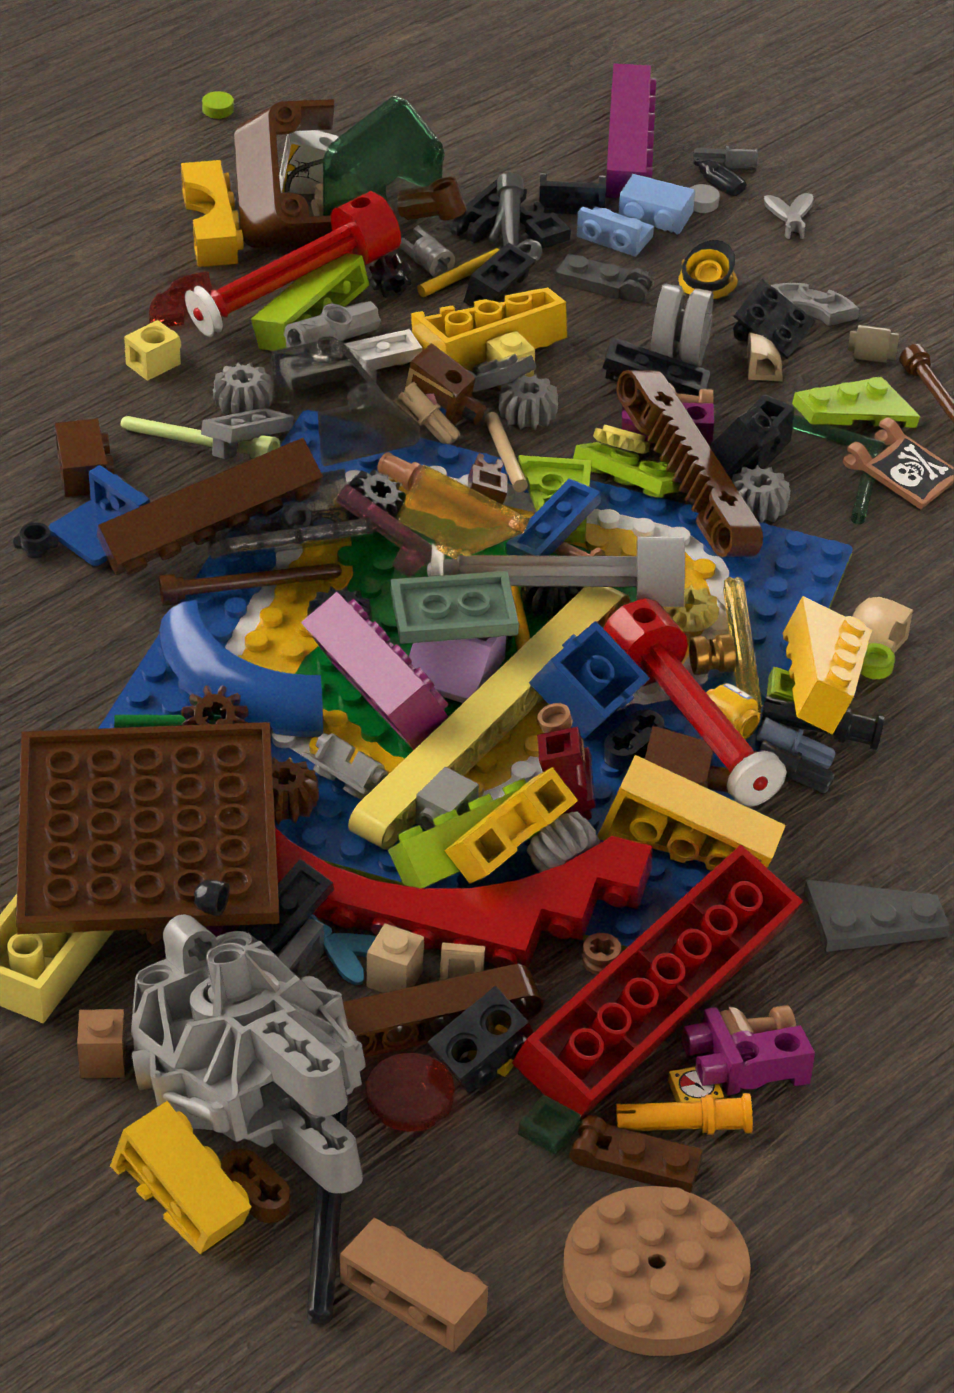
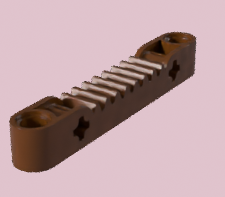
[617,370,763,557]

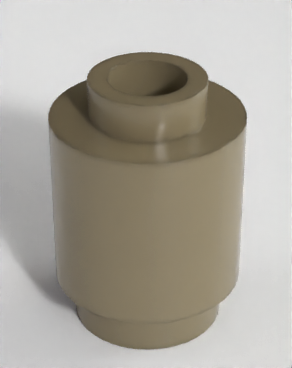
[848,325,899,363]

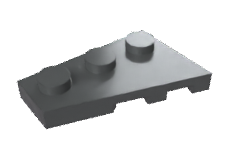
[804,879,949,952]

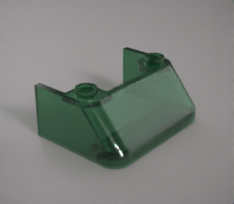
[323,95,445,216]

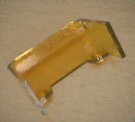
[396,465,530,560]

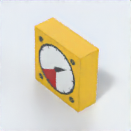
[668,1067,725,1102]

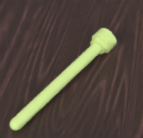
[121,416,281,459]

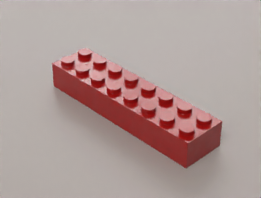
[512,845,803,1125]

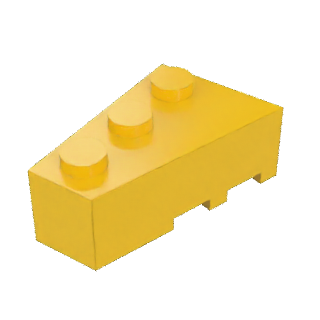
[110,1101,252,1254]

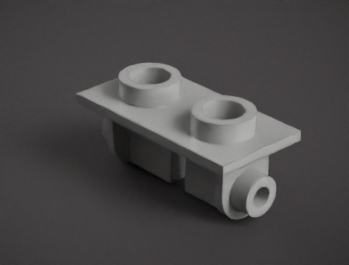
[302,733,388,800]

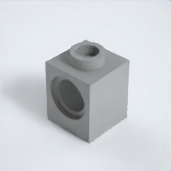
[415,767,479,830]

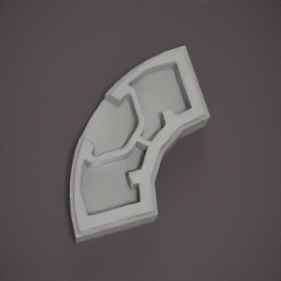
[771,283,860,326]

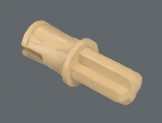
[398,382,460,444]

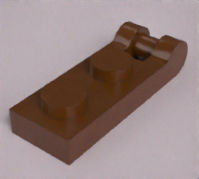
[569,1115,703,1193]

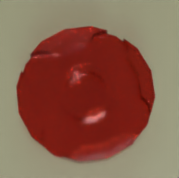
[366,1053,455,1132]

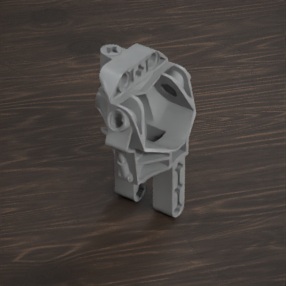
[131,914,366,1193]

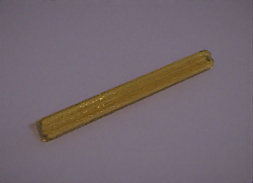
[723,577,762,715]

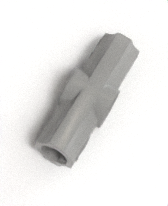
[284,301,381,354]

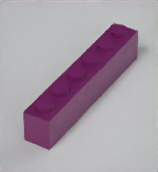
[605,63,656,198]

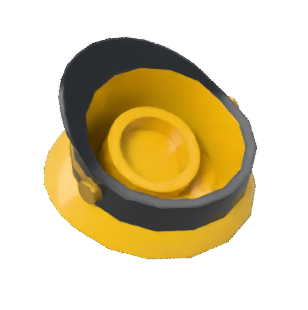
[678,240,738,299]

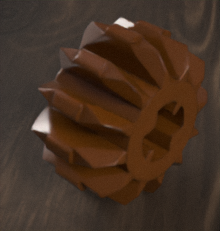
[181,685,249,726]
[272,757,319,825]

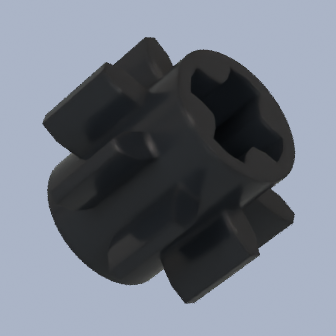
[369,254,412,298]

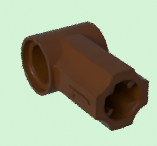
[397,176,467,221]

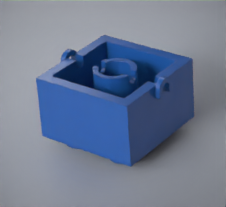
[529,621,650,740]

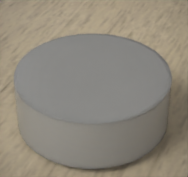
[690,184,720,213]

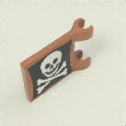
[843,418,954,510]

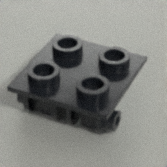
[733,279,815,359]

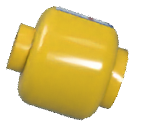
[706,683,760,739]

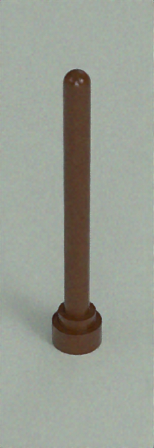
[899,344,954,424]
[159,563,342,606]

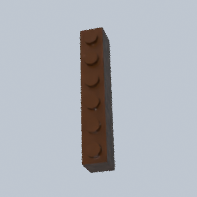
[97,437,323,575]

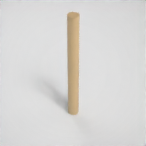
[485,412,528,492]

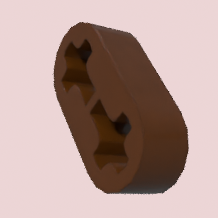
[221,1148,291,1223]

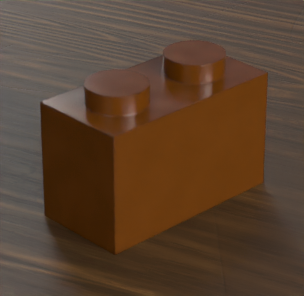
[55,418,114,497]

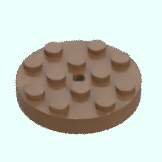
[563,1186,751,1356]

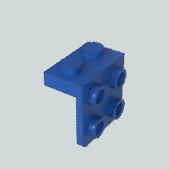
[49,465,150,566]

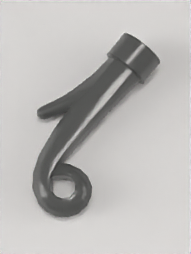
[489,173,542,263]

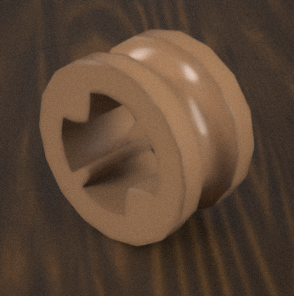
[582,933,621,975]

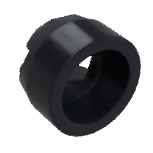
[194,879,230,917]

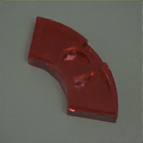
[149,272,213,327]

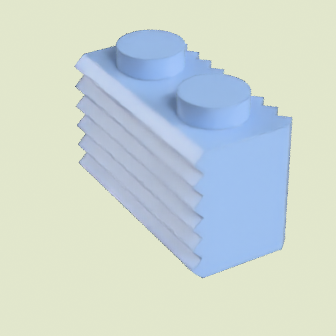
[618,174,695,235]

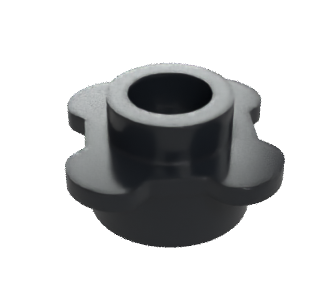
[13,523,59,558]

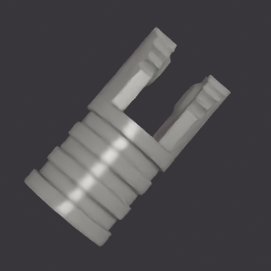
[399,225,455,277]

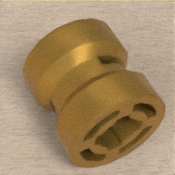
[689,633,736,675]

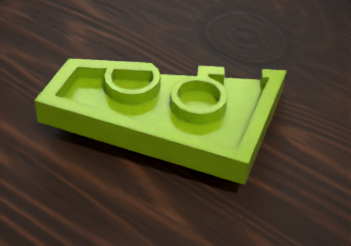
[792,377,920,428]
[573,442,681,498]
[518,455,592,543]

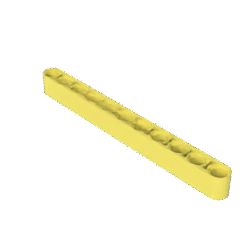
[348,587,630,850]

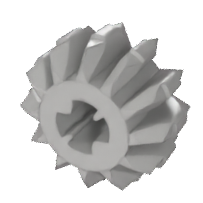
[213,362,273,414]
[499,374,558,430]
[732,465,791,522]
[526,811,600,872]

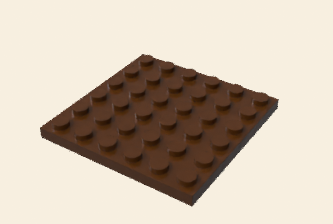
[16,722,279,935]

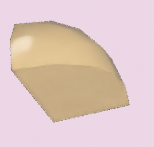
[747,333,783,382]
[852,597,913,653]

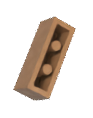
[340,1217,488,1352]

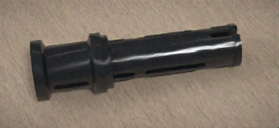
[761,695,884,750]

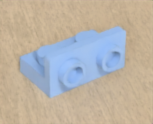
[577,206,654,257]

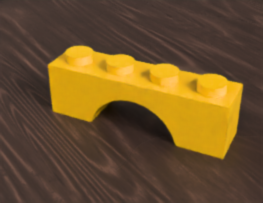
[181,160,244,267]

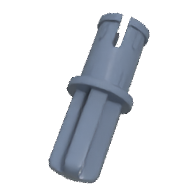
[755,717,835,769]

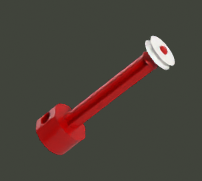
[185,191,401,338]
[603,598,787,807]

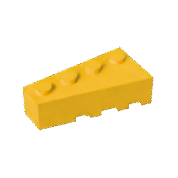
[597,755,786,871]

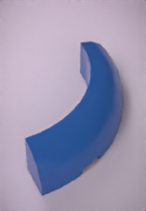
[159,600,323,737]

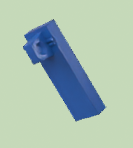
[506,478,601,556]

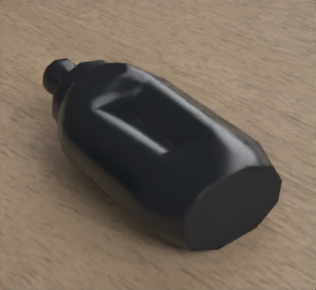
[694,158,747,196]

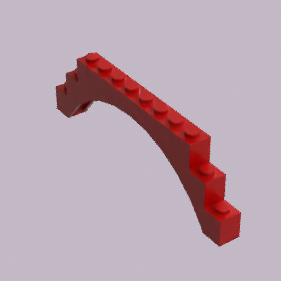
[275,827,652,968]

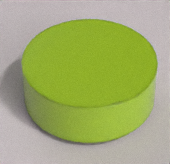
[202,91,234,119]
[860,643,895,679]

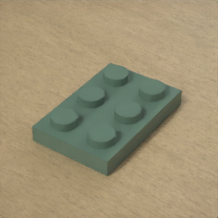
[391,571,519,644]

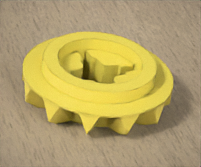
[593,424,651,454]
[663,584,719,632]

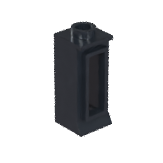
[709,406,781,480]

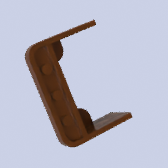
[234,99,334,248]

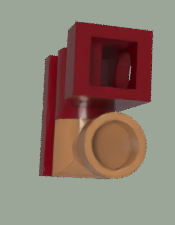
[537,703,596,820]

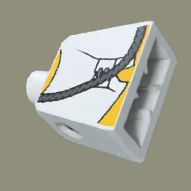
[279,130,358,194]

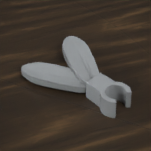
[764,193,814,239]

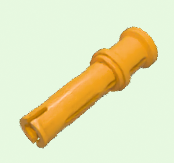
[616,1093,753,1135]

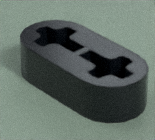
[603,709,664,770]

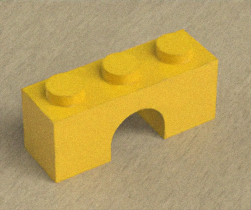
[444,767,578,884]

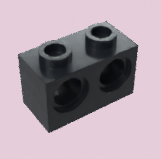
[428,985,534,1094]

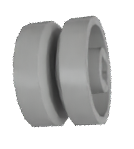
[651,284,713,367]

